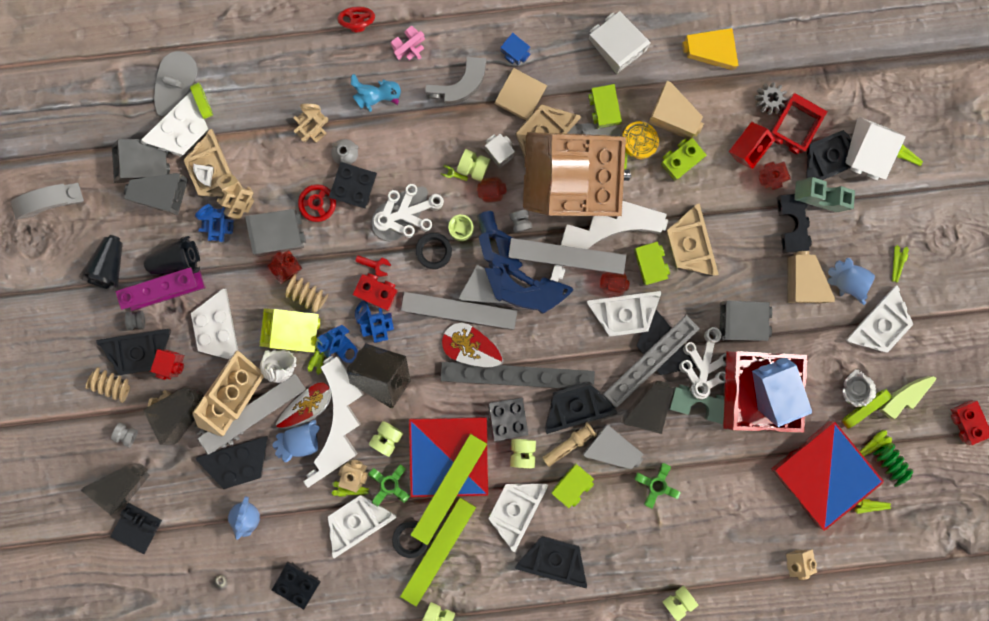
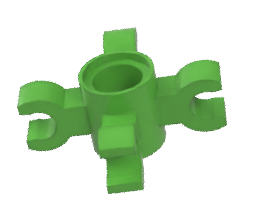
[634,463,681,509]
[368,464,410,507]

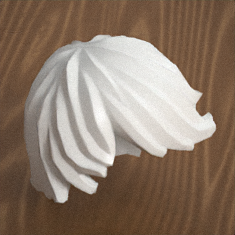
[260,349,297,383]
[842,370,876,407]

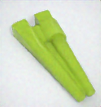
[897,144,923,166]
[892,245,909,283]
[307,349,325,375]
[860,430,892,456]
[331,481,369,497]
[854,499,891,514]

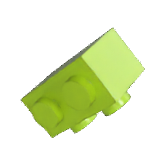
[588,84,622,129]
[661,138,707,182]
[633,242,670,286]
[551,462,594,508]

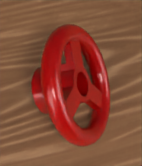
[337,6,375,33]
[298,184,336,222]

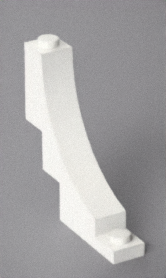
[550,201,668,282]
[303,356,364,488]

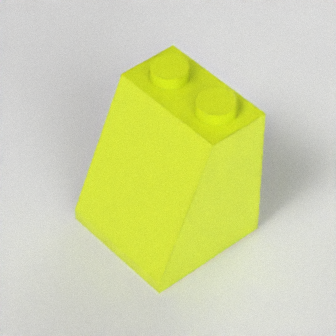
[259,308,320,352]

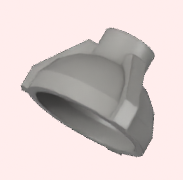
[331,139,359,165]

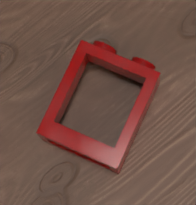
[770,93,828,154]

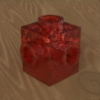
[758,161,791,191]
[268,250,303,284]

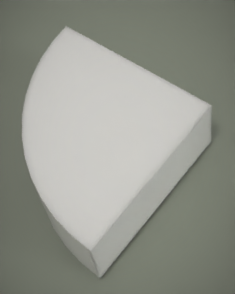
[193,164,214,187]

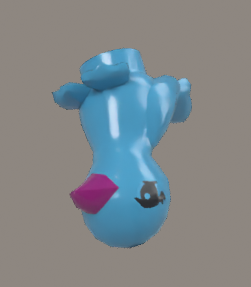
[350,74,401,112]

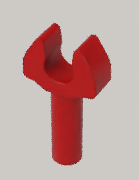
[355,255,392,277]

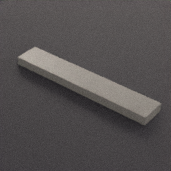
[508,238,626,274]
[401,292,517,330]
[603,315,700,408]
[197,374,306,455]

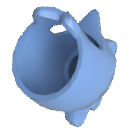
[827,258,875,305]
[272,420,320,462]
[228,496,260,540]

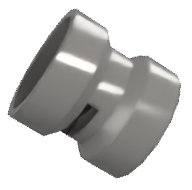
[509,210,533,233]
[111,422,138,448]

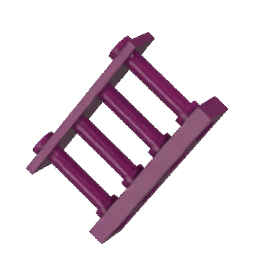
[115,267,206,311]

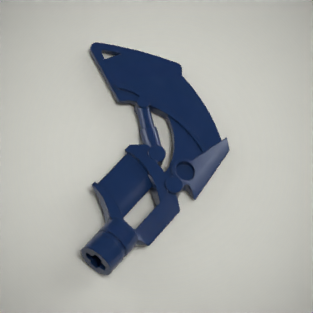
[477,211,573,314]

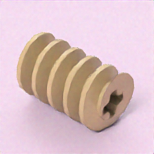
[285,274,329,313]
[85,367,130,403]

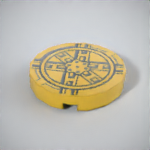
[621,121,659,160]

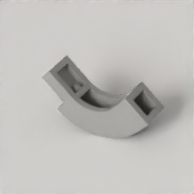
[426,57,486,105]
[10,183,84,220]

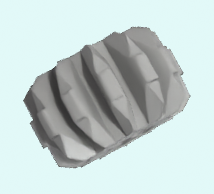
[755,82,788,115]

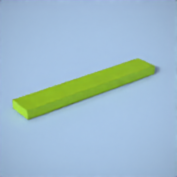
[411,434,487,545]
[400,497,476,607]

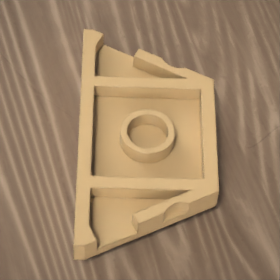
[515,105,581,158]
[183,129,232,198]
[666,203,719,276]

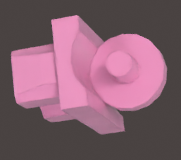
[390,26,425,60]

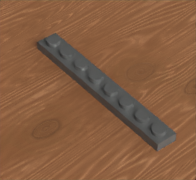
[441,362,595,388]

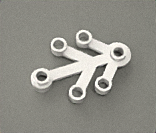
[373,184,444,238]
[679,327,726,400]

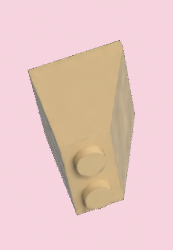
[648,81,704,140]
[788,251,835,303]

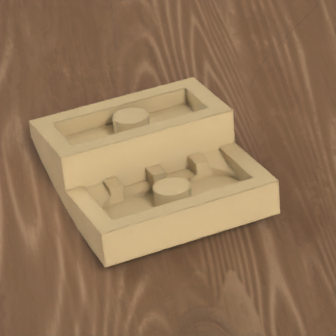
[494,68,547,120]

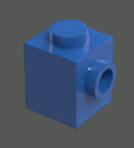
[500,33,531,65]

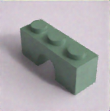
[795,177,855,212]
[668,384,725,424]

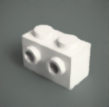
[485,134,515,169]

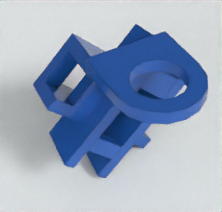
[195,204,234,242]
[355,301,394,343]
[315,325,359,364]

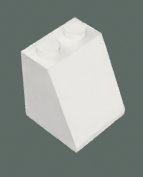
[589,11,650,74]
[846,117,905,180]

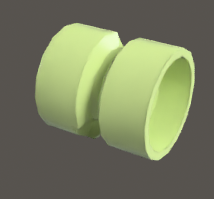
[457,149,491,182]
[448,214,474,242]
[369,421,404,457]
[510,439,536,468]
[662,585,699,621]
[422,602,455,621]

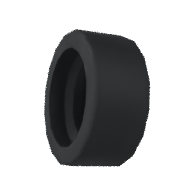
[416,233,452,269]
[392,520,428,558]

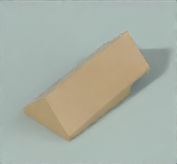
[193,350,264,437]

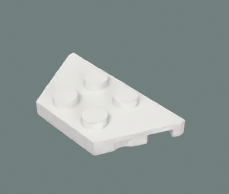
[141,91,208,157]
[846,286,913,353]
[191,289,238,360]
[587,291,661,337]
[488,484,548,552]
[328,495,396,558]

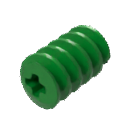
[873,443,913,487]

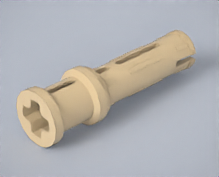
[542,422,597,467]

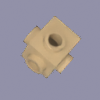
[338,460,368,492]
[786,549,817,580]

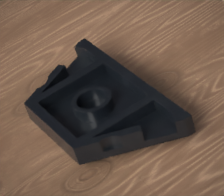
[806,130,852,180]
[636,310,697,375]
[96,329,171,375]
[545,382,617,434]
[196,436,268,489]
[515,535,587,589]

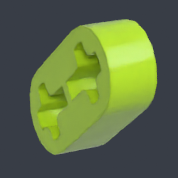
[190,82,213,119]

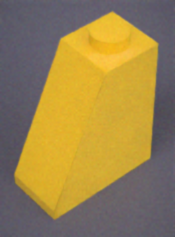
[682,28,739,70]

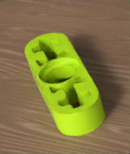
[841,388,892,429]

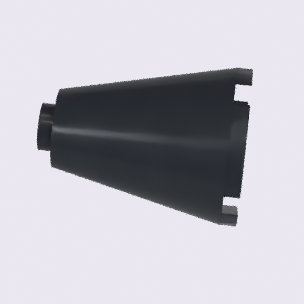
[79,235,123,290]
[144,236,200,274]

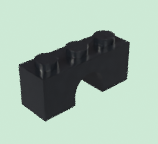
[777,194,812,254]

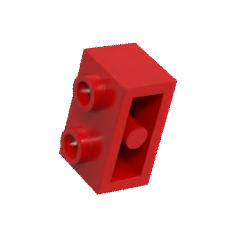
[729,121,775,169]
[353,273,399,311]
[150,349,185,380]
[950,400,989,445]

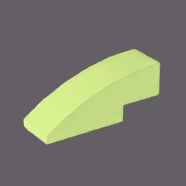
[878,376,936,419]

